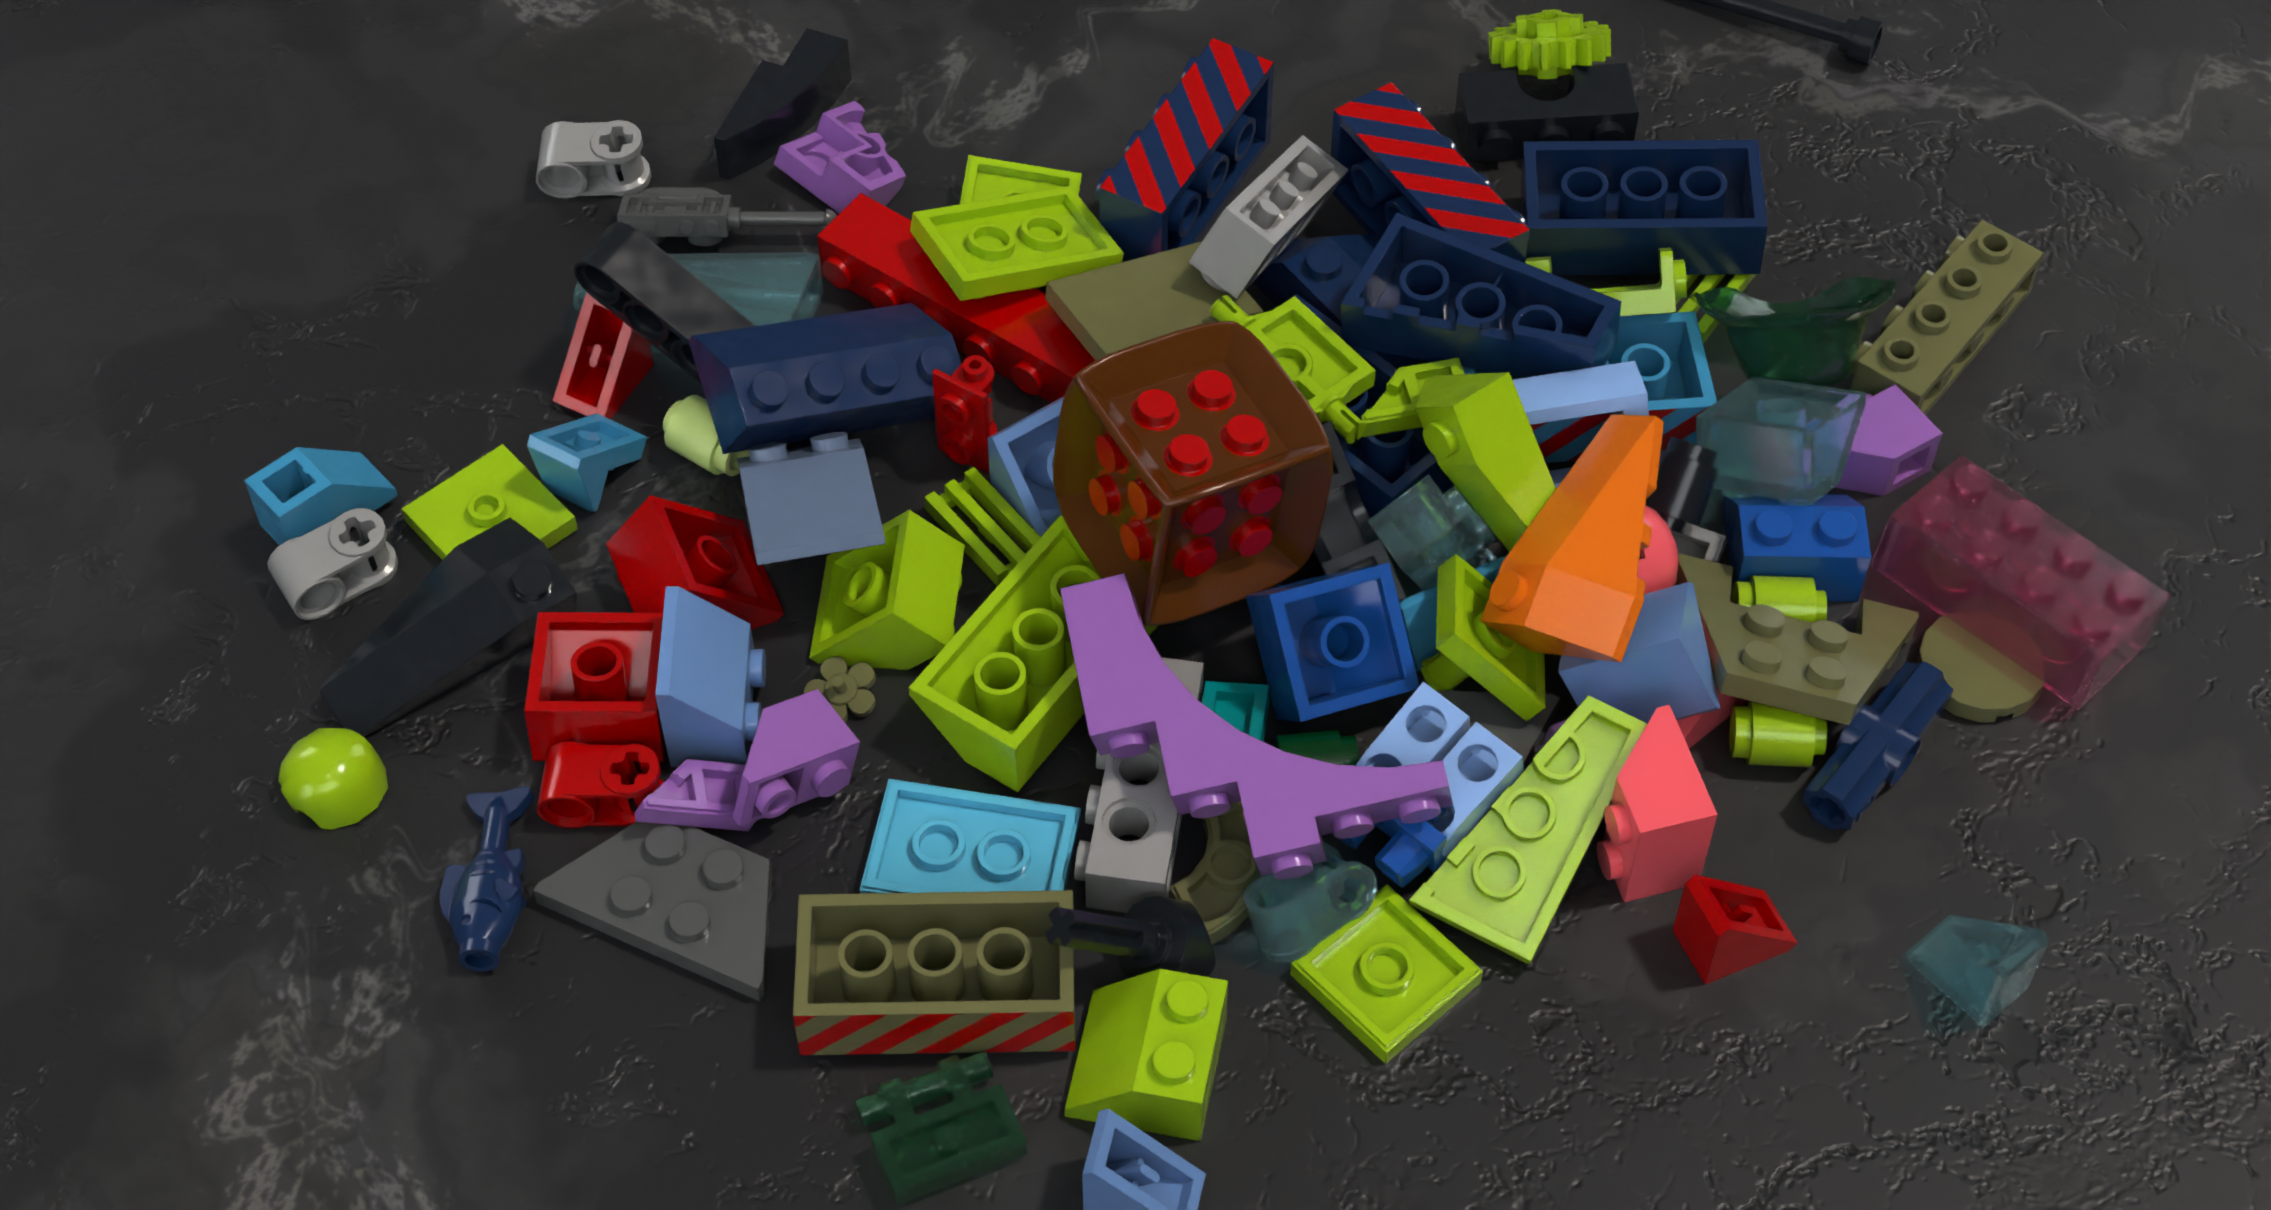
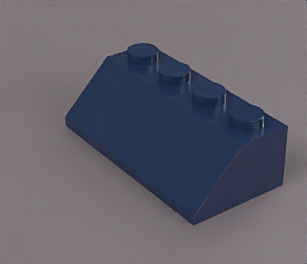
[688,303,961,454]

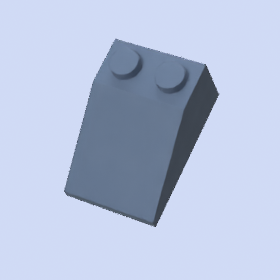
[737,432,885,565]

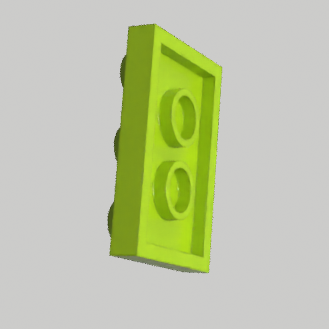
[910,186,1124,301]

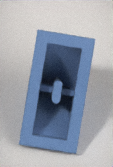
[1082,1108,1206,1210]

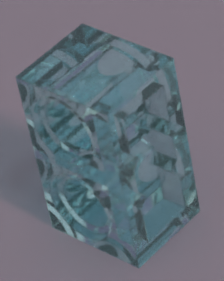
[1368,474,1498,591]

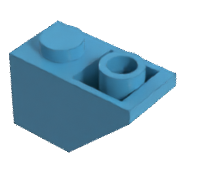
[244,447,398,546]

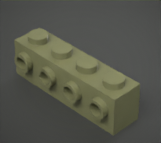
[1847,220,2044,415]

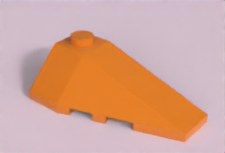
[1480,414,1664,663]

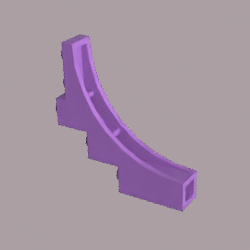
[1060,573,1453,879]

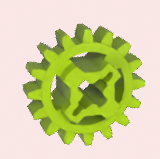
[1488,9,1611,79]

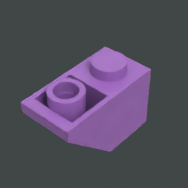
[1789,384,1943,496]
[732,689,860,827]

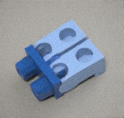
[1332,682,1524,887]

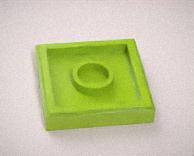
[1290,884,1483,1064]

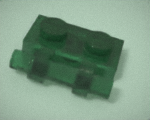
[854,1051,1028,1205]

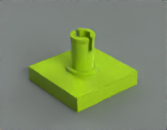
[1421,554,1545,721]

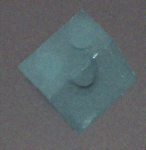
[1696,377,1866,505]

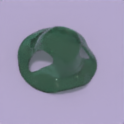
[1688,276,1898,395]

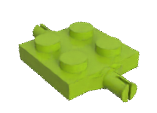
[1210,295,1376,444]

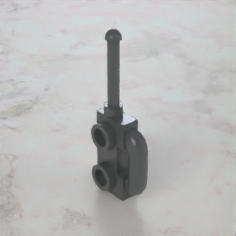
[617,187,837,246]

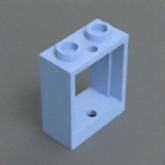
[1513,361,1649,488]

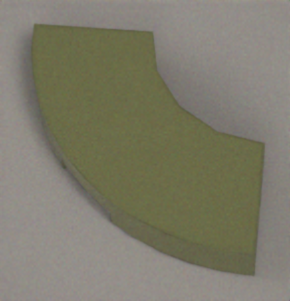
[1170,801,1271,945]

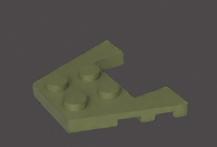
[1674,553,1919,725]

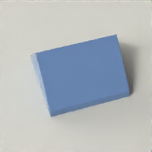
[988,396,1064,537]
[1558,582,1721,724]

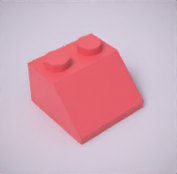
[1597,705,1718,902]

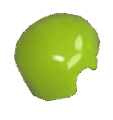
[278,728,388,830]

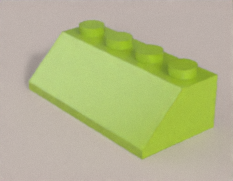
[908,515,1158,792]

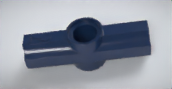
[1802,661,1954,831]

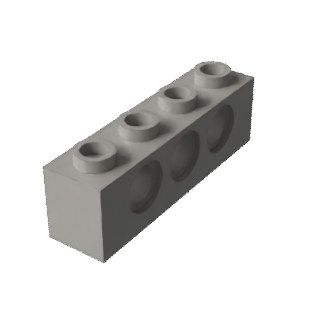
[1189,135,1348,299]
[1074,657,1204,913]

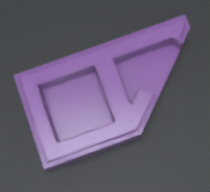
[634,759,756,832]

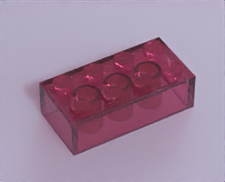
[1871,455,2171,710]

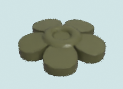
[804,656,876,722]

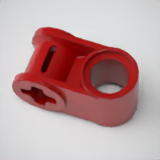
[537,742,664,829]

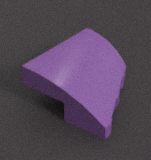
[774,101,906,214]

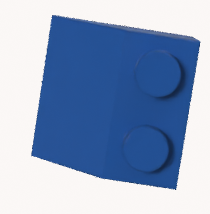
[1722,493,1872,602]
[1246,563,1419,722]

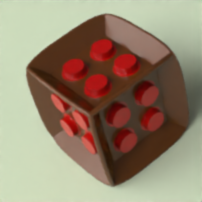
[1053,321,1333,626]

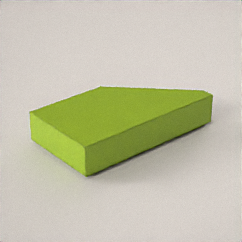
[1361,357,1465,437]

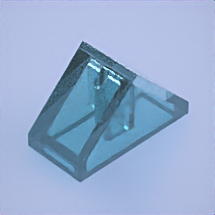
[1905,915,2049,1028]

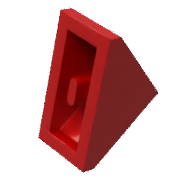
[553,292,654,420]
[1672,874,1798,985]

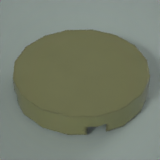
[1916,608,2049,722]

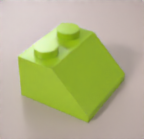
[809,510,965,670]
[1064,969,1228,1142]

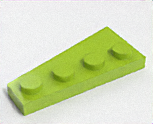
[1409,695,1647,965]

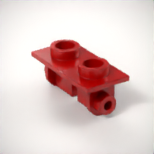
[932,355,998,474]

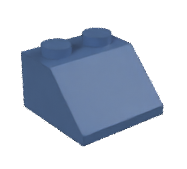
[655,586,766,767]

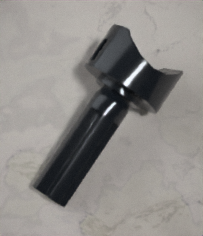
[1045,896,1216,978]

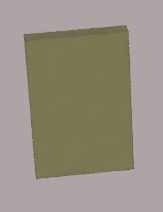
[1045,241,1263,361]

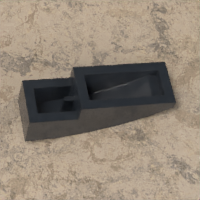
[714,28,852,180]

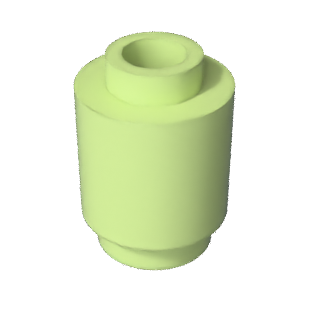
[662,395,750,476]

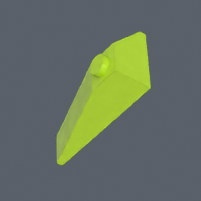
[1415,372,1556,552]

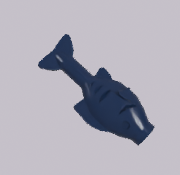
[440,786,534,972]

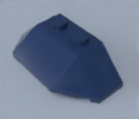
[1253,234,1433,369]

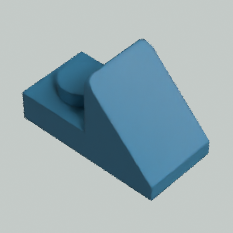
[527,413,647,512]

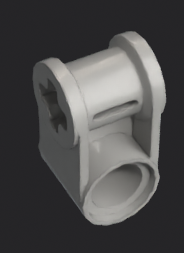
[536,120,652,199]
[267,508,398,620]

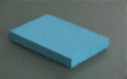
[860,779,1082,893]

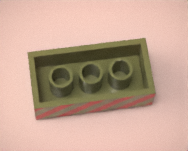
[793,890,1075,1055]

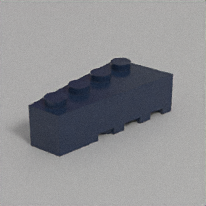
[1341,212,1621,378]

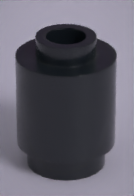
[1646,437,1719,534]

